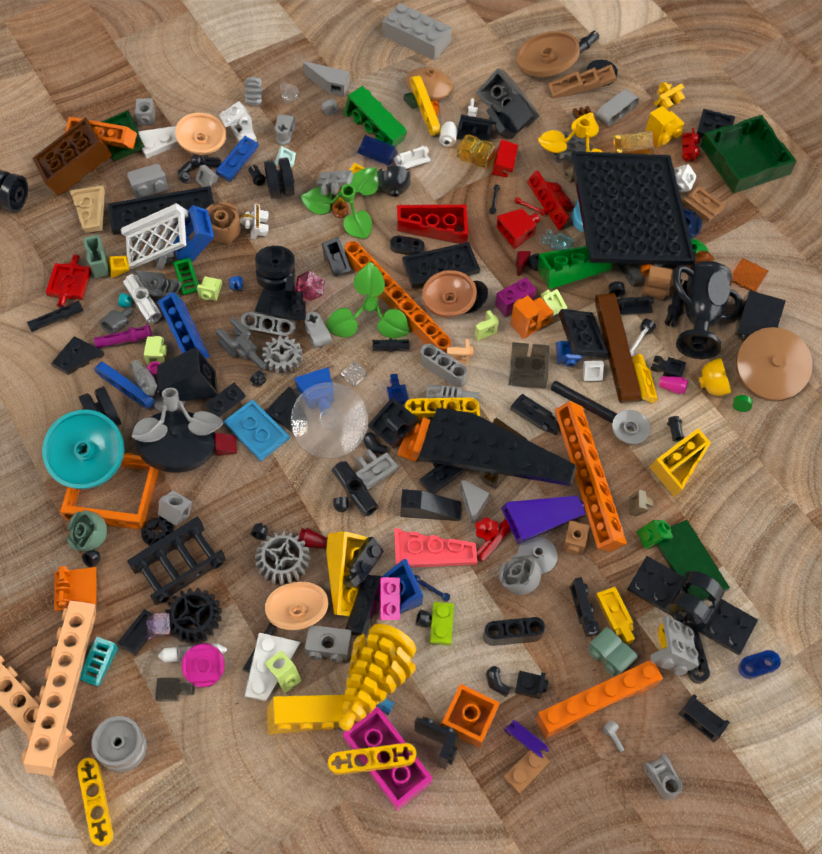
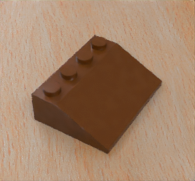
[33,117,112,196]

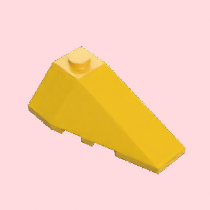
[326,531,368,617]

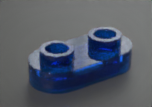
[738,650,781,679]

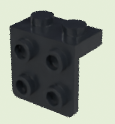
[487,94,534,139]
[414,717,458,770]

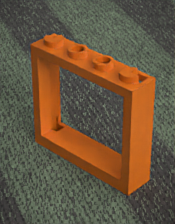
[60,449,159,530]

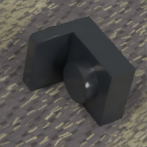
[515,670,548,699]

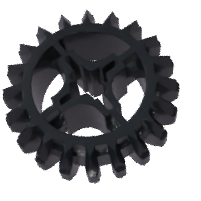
[165,587,222,644]

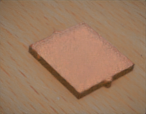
[732,258,768,292]

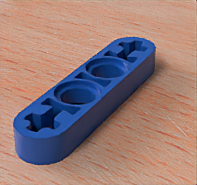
[94,361,155,410]

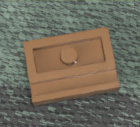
[682,186,725,223]

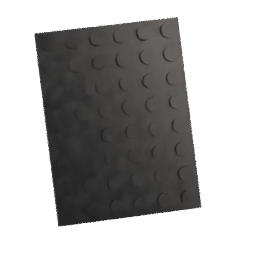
[570,151,696,266]

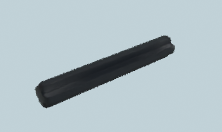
[551,381,617,423]

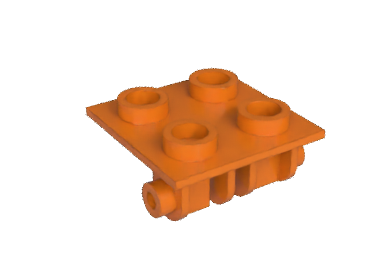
[54,566,97,611]

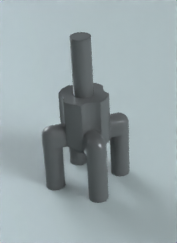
[215,317,267,371]

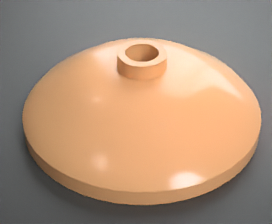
[175,113,226,155]
[265,582,328,630]

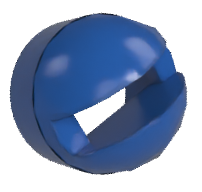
[229,276,243,291]

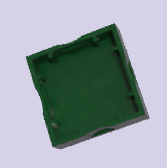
[700,115,797,194]

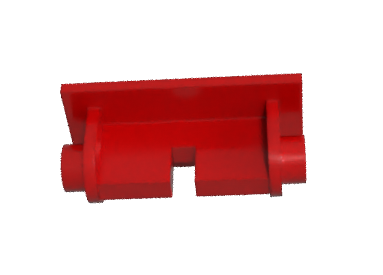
[682,127,700,164]

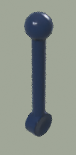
[414,575,450,602]

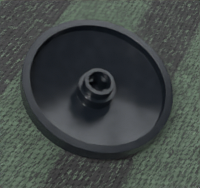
[136,410,216,473]

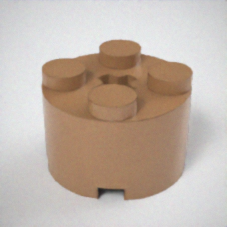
[206,202,241,244]

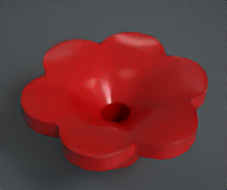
[475,517,499,541]

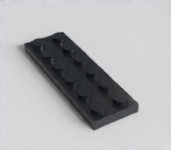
[108,186,215,235]

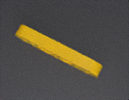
[410,75,441,136]
[328,743,416,775]
[77,757,113,847]

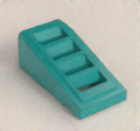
[79,637,119,688]

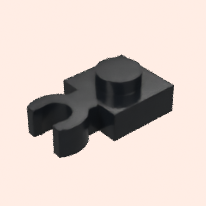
[651,356,686,377]

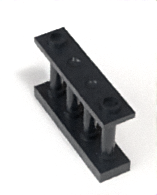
[127,516,226,606]

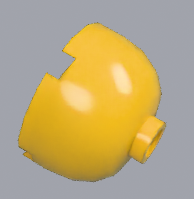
[698,358,731,396]

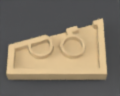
[70,185,105,233]

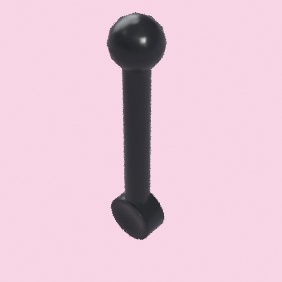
[489,184,500,215]

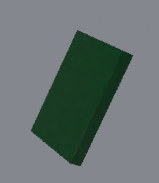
[102,110,145,161]

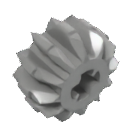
[245,77,262,106]

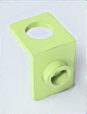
[265,651,302,693]

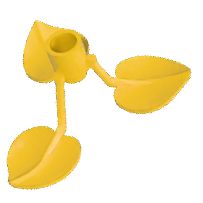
[538,112,603,153]

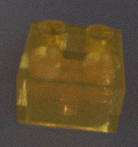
[614,130,654,154]

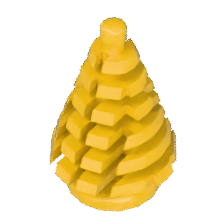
[339,624,416,731]

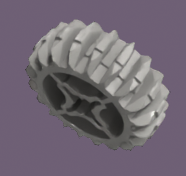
[255,530,311,586]

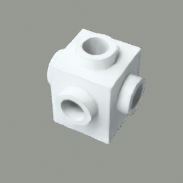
[674,164,696,193]

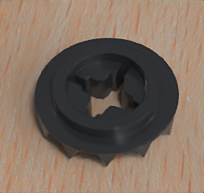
[141,516,174,546]

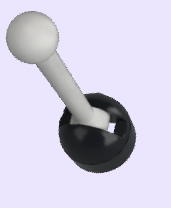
[630,318,656,356]

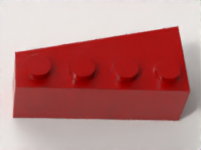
[397,204,468,244]

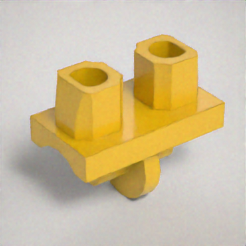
[654,82,685,110]

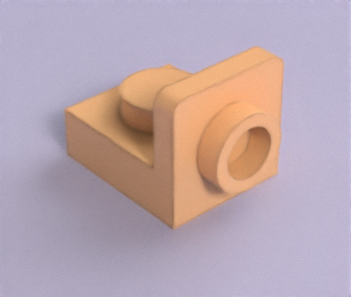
[447,339,473,364]

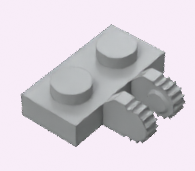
[316,170,354,195]
[355,449,398,490]

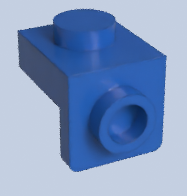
[556,341,582,367]

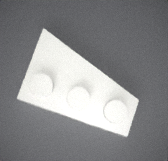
[138,126,179,159]
[244,633,300,702]

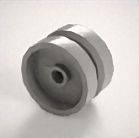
[91,716,147,773]

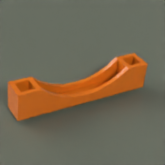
[536,660,663,739]

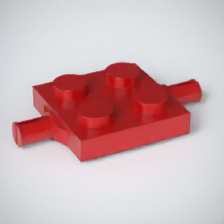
[46,254,91,307]

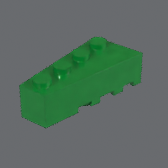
[344,85,407,150]
[538,246,612,290]

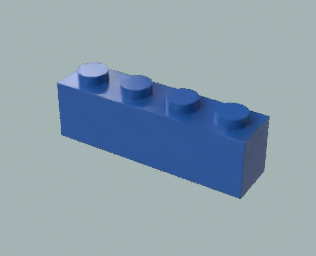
[157,292,210,359]

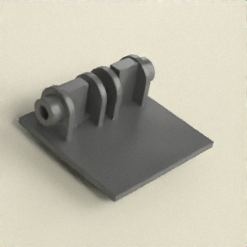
[134,270,182,297]

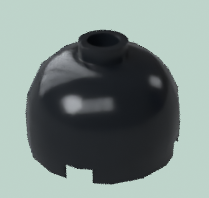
[377,166,411,197]

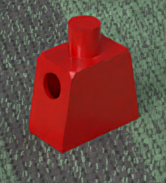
[496,208,540,249]

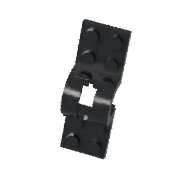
[627,556,758,656]

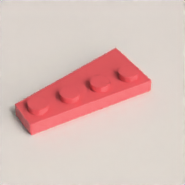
[394,528,477,568]

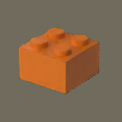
[441,683,500,748]

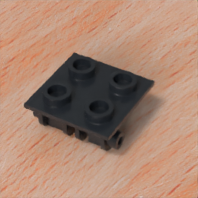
[268,291,306,321]

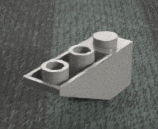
[303,61,350,97]

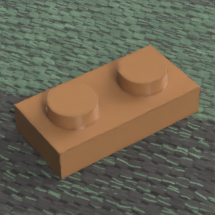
[503,750,550,795]

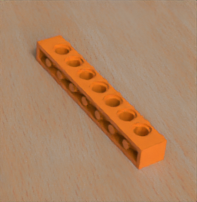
[555,401,627,552]

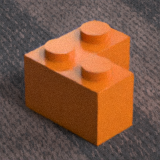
[510,296,554,339]

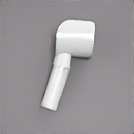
[467,98,478,117]

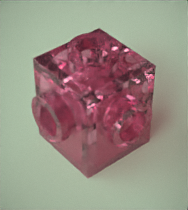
[295,270,325,301]

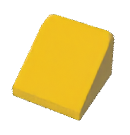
[108,256,130,278]

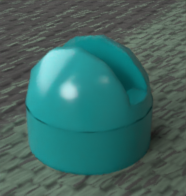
[118,292,133,308]

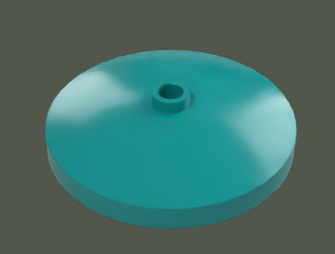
[42,410,124,490]

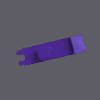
[504,720,549,758]

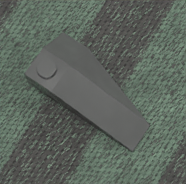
[476,68,540,127]

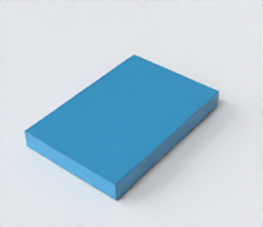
[223,399,290,462]

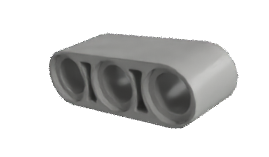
[596,89,639,127]
[241,311,296,336]
[420,344,467,387]

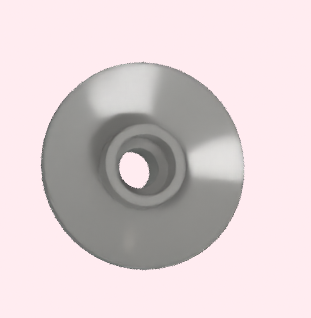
[612,410,650,445]
[517,536,558,575]

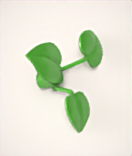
[301,167,378,239]
[326,262,410,338]

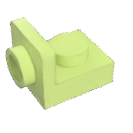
[197,276,222,301]
[540,289,567,316]
[474,310,499,341]

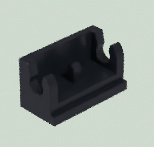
[457,114,493,145]
[678,694,730,742]

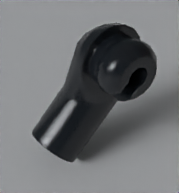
[177,161,193,183]
[363,432,387,455]
[486,666,511,697]

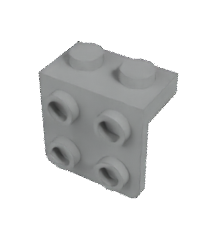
[127,164,169,199]
[650,616,699,675]

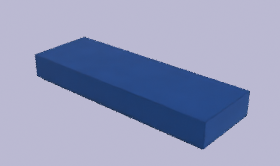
[216,136,259,182]

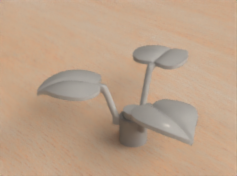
[132,388,223,442]

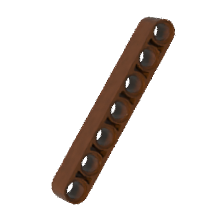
[595,293,640,403]

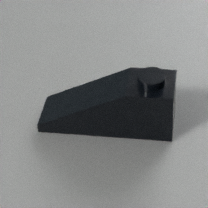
[400,489,461,521]

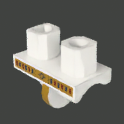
[240,204,268,240]

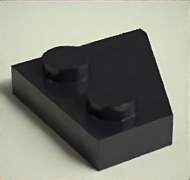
[51,336,104,375]
[266,386,308,435]

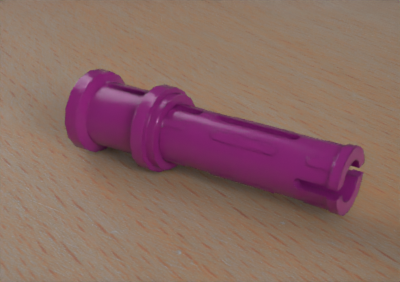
[94,323,153,349]

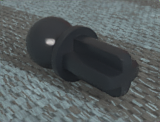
[190,154,221,168]

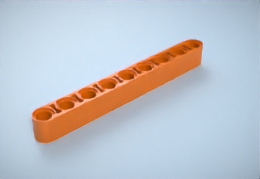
[345,241,451,353]

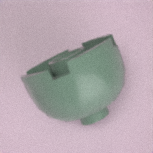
[67,510,107,551]

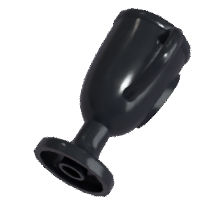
[673,261,742,359]

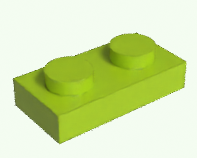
[430,602,454,646]

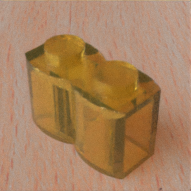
[457,135,496,168]

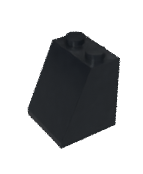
[734,290,786,340]
[156,347,218,401]

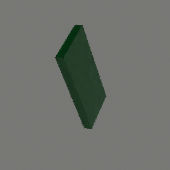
[656,520,730,602]

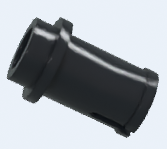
[248,165,266,186]
[667,416,684,441]

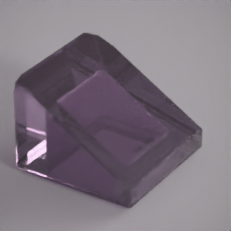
[147,613,170,639]

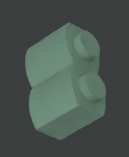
[83,235,109,278]
[588,627,638,676]

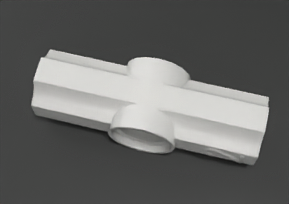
[123,274,162,324]

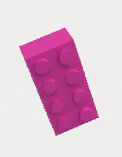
[342,707,433,812]

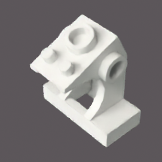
[219,101,257,142]

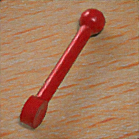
[515,197,547,216]

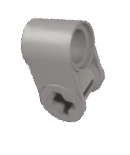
[275,114,295,145]
[304,312,332,349]
[643,753,682,801]

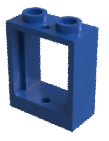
[171,205,214,262]

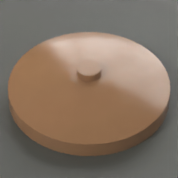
[516,31,580,77]
[735,327,812,401]

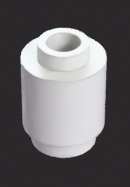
[439,121,457,147]

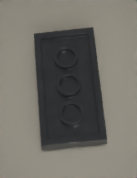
[402,242,480,289]

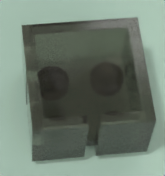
[508,342,549,389]

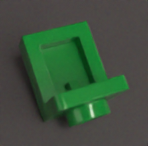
[636,520,673,549]

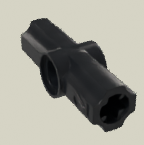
[332,461,378,517]

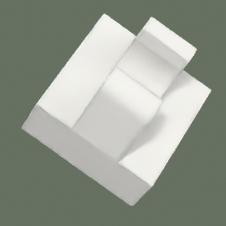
[583,361,604,381]

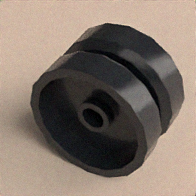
[264,157,295,199]
[0,169,28,213]
[255,245,295,291]
[79,386,122,426]

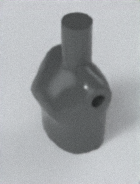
[100,307,133,334]

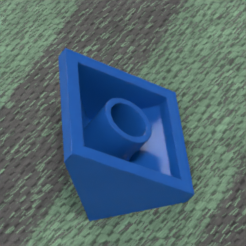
[382,559,423,614]

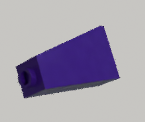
[501,496,586,544]

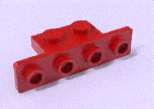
[527,170,574,230]

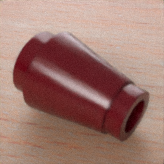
[298,528,328,549]

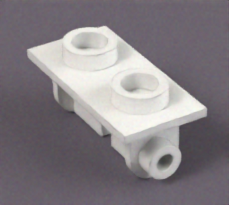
[393,146,431,169]

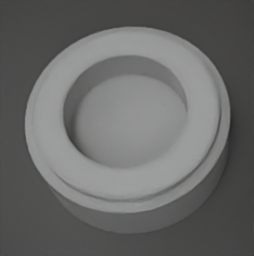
[321,99,338,115]

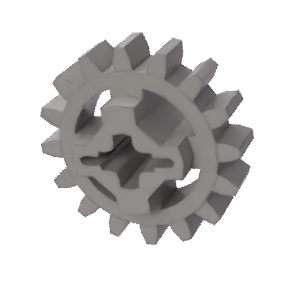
[262,336,303,374]

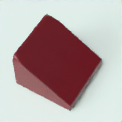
[516,251,531,276]
[215,433,237,456]

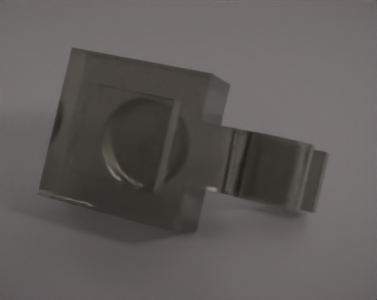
[155,678,195,702]

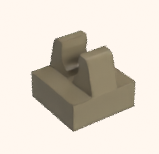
[629,489,653,516]

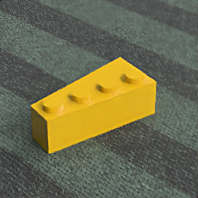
[267,695,358,735]

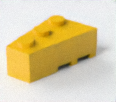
[649,428,711,497]

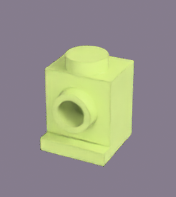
[144,336,167,365]

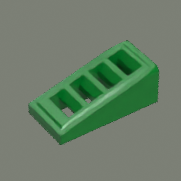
[173,258,199,296]

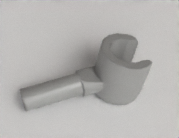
[603,720,625,752]

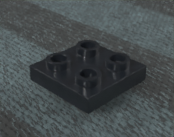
[367,397,419,449]

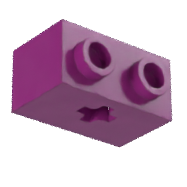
[495,277,537,318]

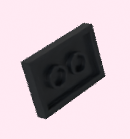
[558,309,608,358]

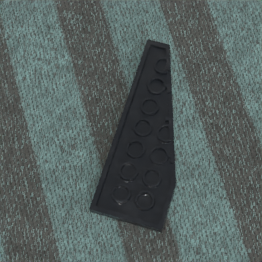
[419,408,577,486]

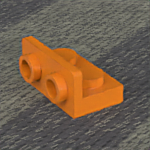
[397,417,430,462]

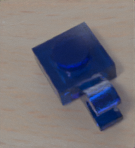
[387,373,409,405]

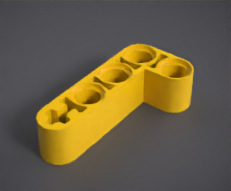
[405,397,480,423]

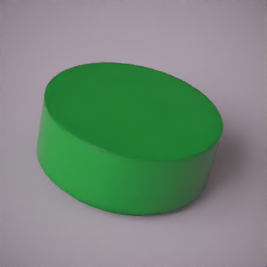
[733,395,753,412]

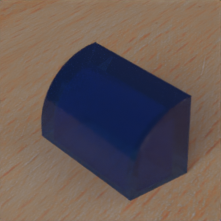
[357,135,398,166]

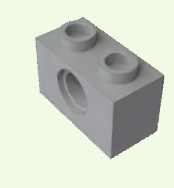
[305,625,352,663]

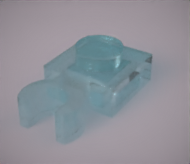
[541,229,574,251]

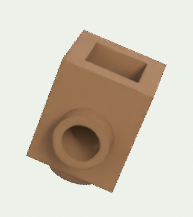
[562,521,590,555]

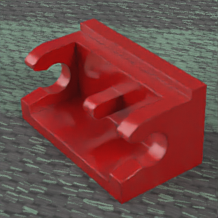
[491,139,518,177]

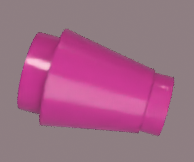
[659,376,688,395]

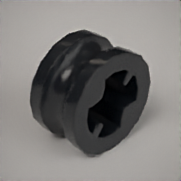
[609,281,625,298]

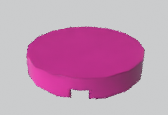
[181,643,225,687]

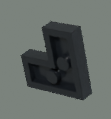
[696,109,735,138]

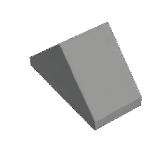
[460,480,489,524]

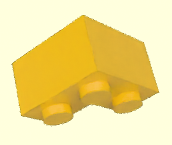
[644,106,684,148]

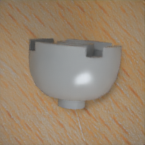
[499,553,541,595]

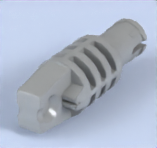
[130,360,157,396]
[426,385,479,401]

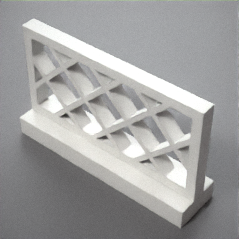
[121,204,188,269]

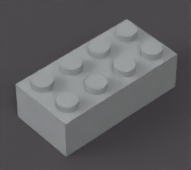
[382,3,452,61]

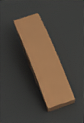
[548,65,617,98]

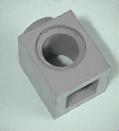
[135,98,155,125]
[158,491,192,526]

